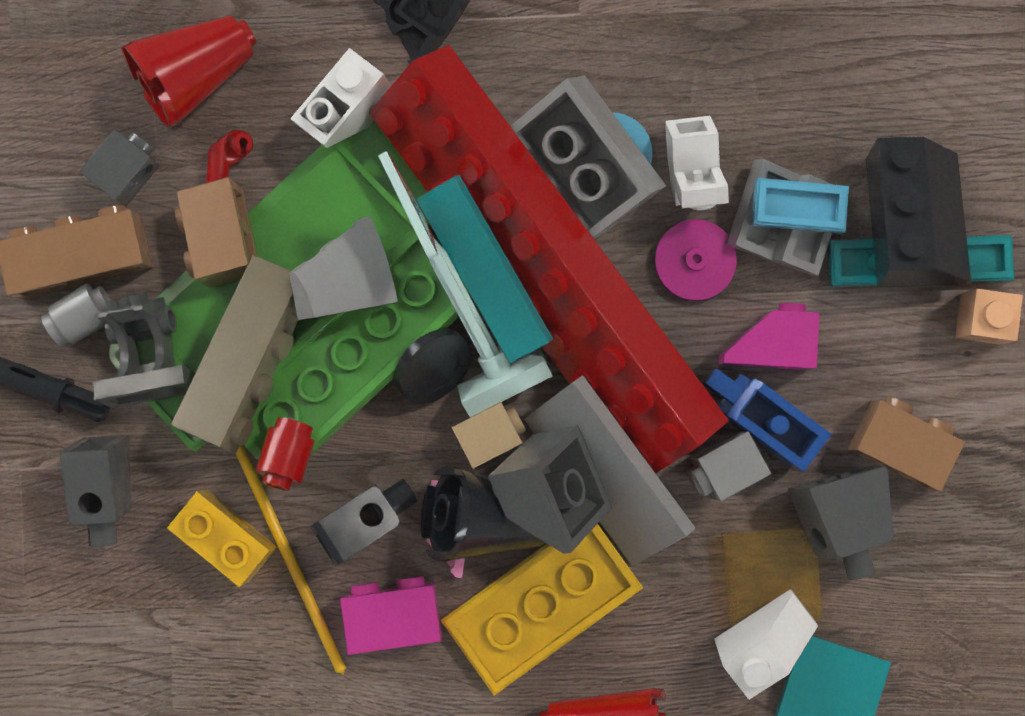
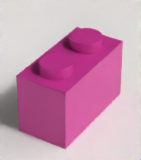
[340,575,443,655]

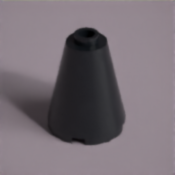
[421,466,545,561]

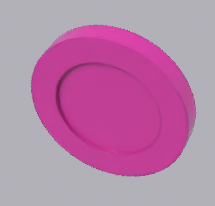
[654,219,737,301]

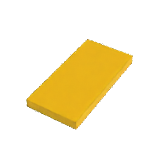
[441,524,643,696]

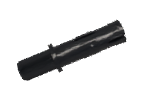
[0,357,111,422]

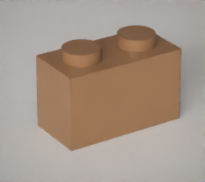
[175,177,258,288]
[847,396,965,492]

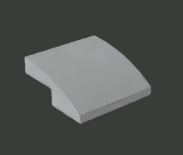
[726,159,833,276]

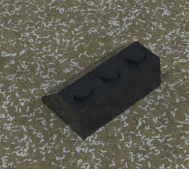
[866,137,971,287]

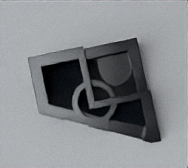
[374,0,470,64]

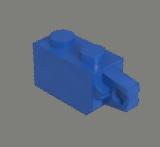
[703,368,832,472]

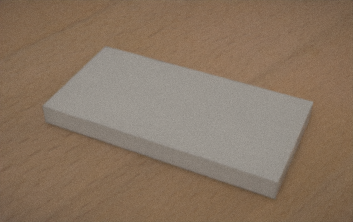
[524,375,695,566]

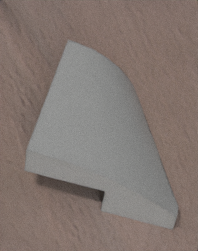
[289,217,398,320]

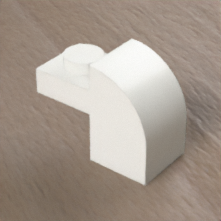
[665,116,729,210]

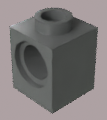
[79,129,160,207]

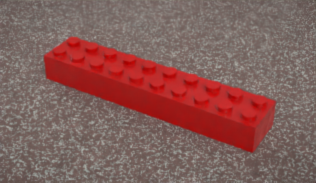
[369,45,729,474]

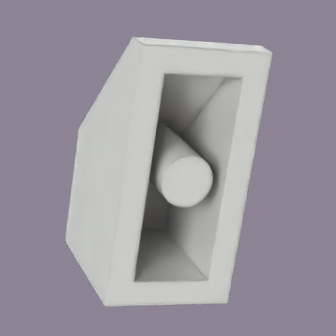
[714,589,818,700]

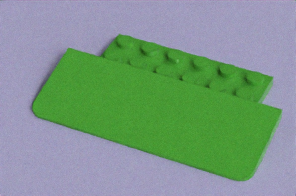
[109,121,474,461]

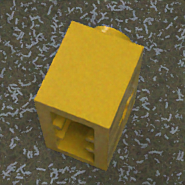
[167,489,277,587]

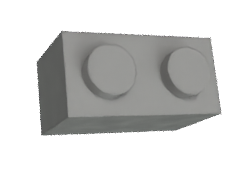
[686,431,771,501]

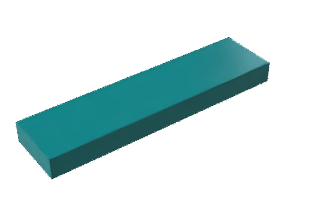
[416,175,553,363]
[828,235,1014,287]

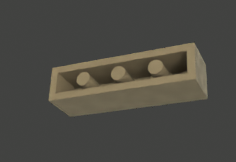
[171,255,299,454]

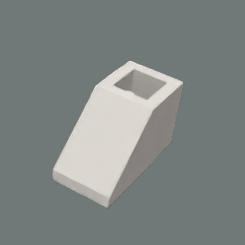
[290,48,391,148]

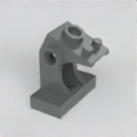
[93,292,195,409]

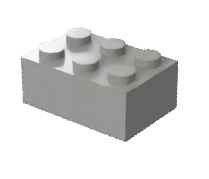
[510,75,666,240]

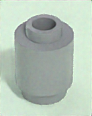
[41,283,111,347]

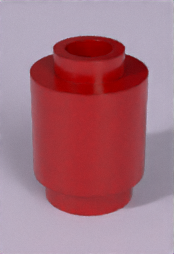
[255,417,315,491]

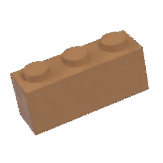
[0,205,153,300]

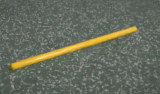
[236,445,346,675]

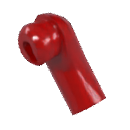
[206,130,254,183]

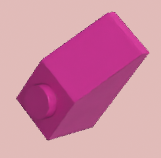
[718,303,819,370]

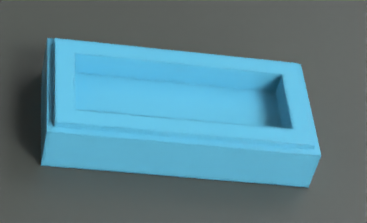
[751,178,849,234]

